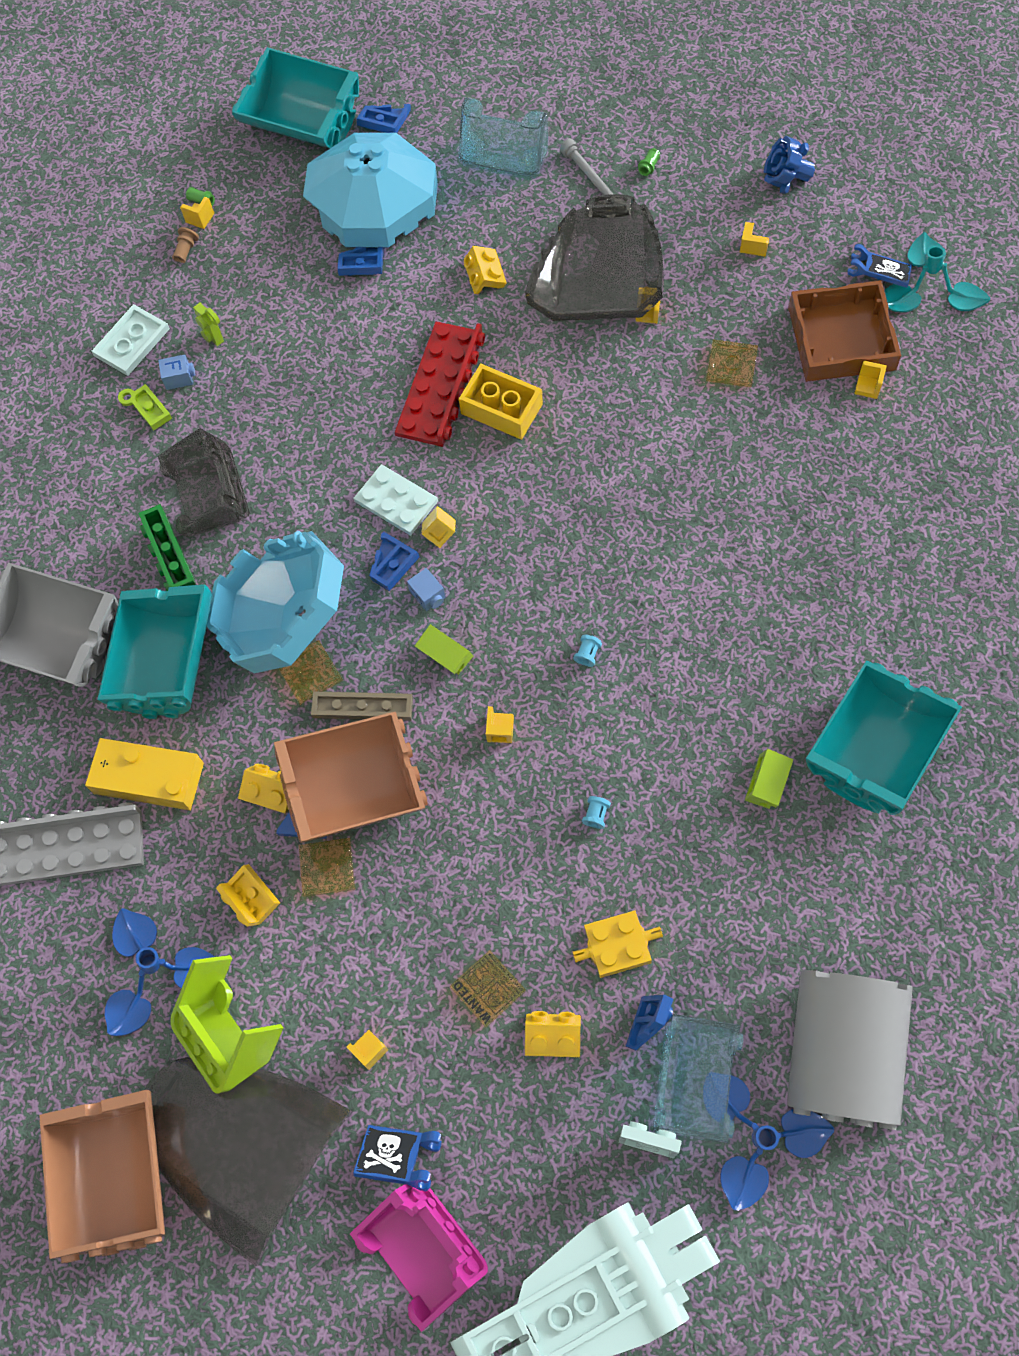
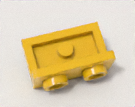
[464,246,507,294]
[238,764,288,813]
[216,864,280,927]
[525,1011,581,1057]

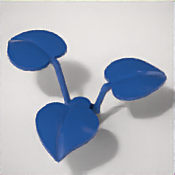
[105,908,214,1036]
[703,1072,835,1210]

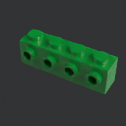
[138,504,197,591]

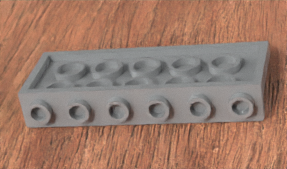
[0,803,144,886]

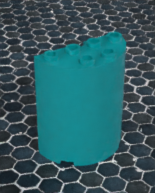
[232,47,359,149]
[97,584,212,719]
[806,660,962,815]

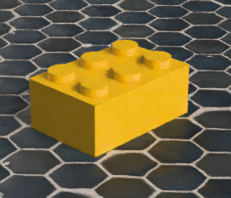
[459,364,543,440]

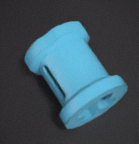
[573,635,602,667]
[582,796,611,829]

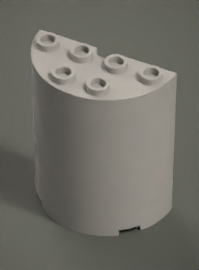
[0,563,118,687]
[787,970,913,1130]

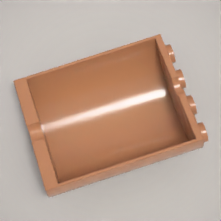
[274,711,428,843]
[40,1090,165,1263]

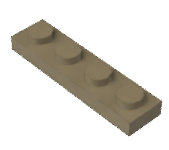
[311,691,413,721]

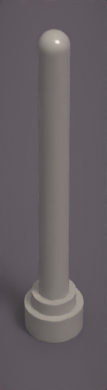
[560,138,627,216]

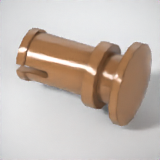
[172,227,199,263]

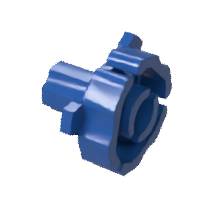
[763,136,815,194]

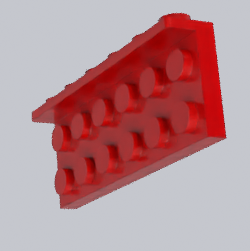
[394,321,485,447]

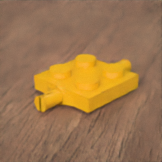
[572,910,663,978]

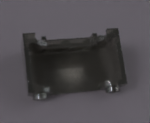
[158,428,250,537]

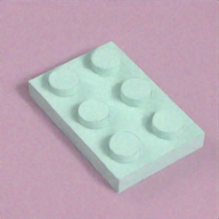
[92,304,170,376]
[354,464,438,536]
[618,1121,682,1158]

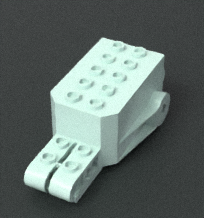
[450,1202,720,1356]

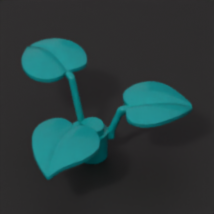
[884,232,991,313]

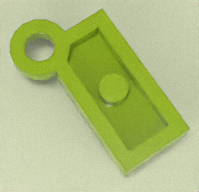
[193,302,224,346]
[118,384,172,431]

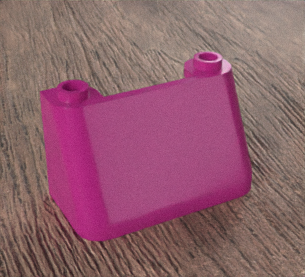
[350,1184,488,1332]

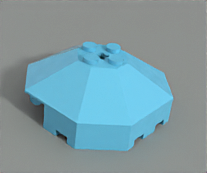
[303,133,438,247]
[207,531,344,673]

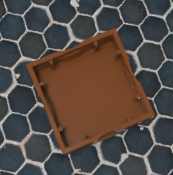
[788,280,902,382]

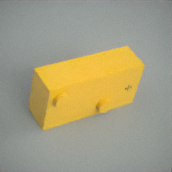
[85,738,204,811]

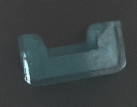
[458,97,548,180]
[652,1014,743,1143]

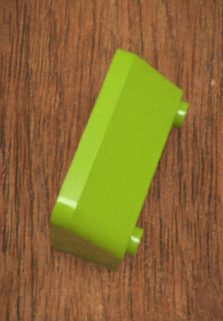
[171,955,284,1094]

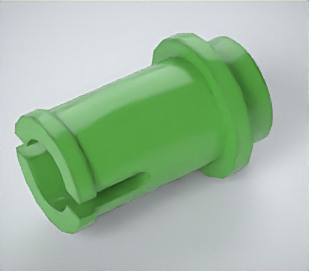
[638,148,661,176]
[186,187,215,206]

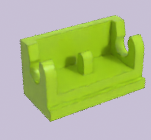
[415,624,473,675]
[744,748,794,809]

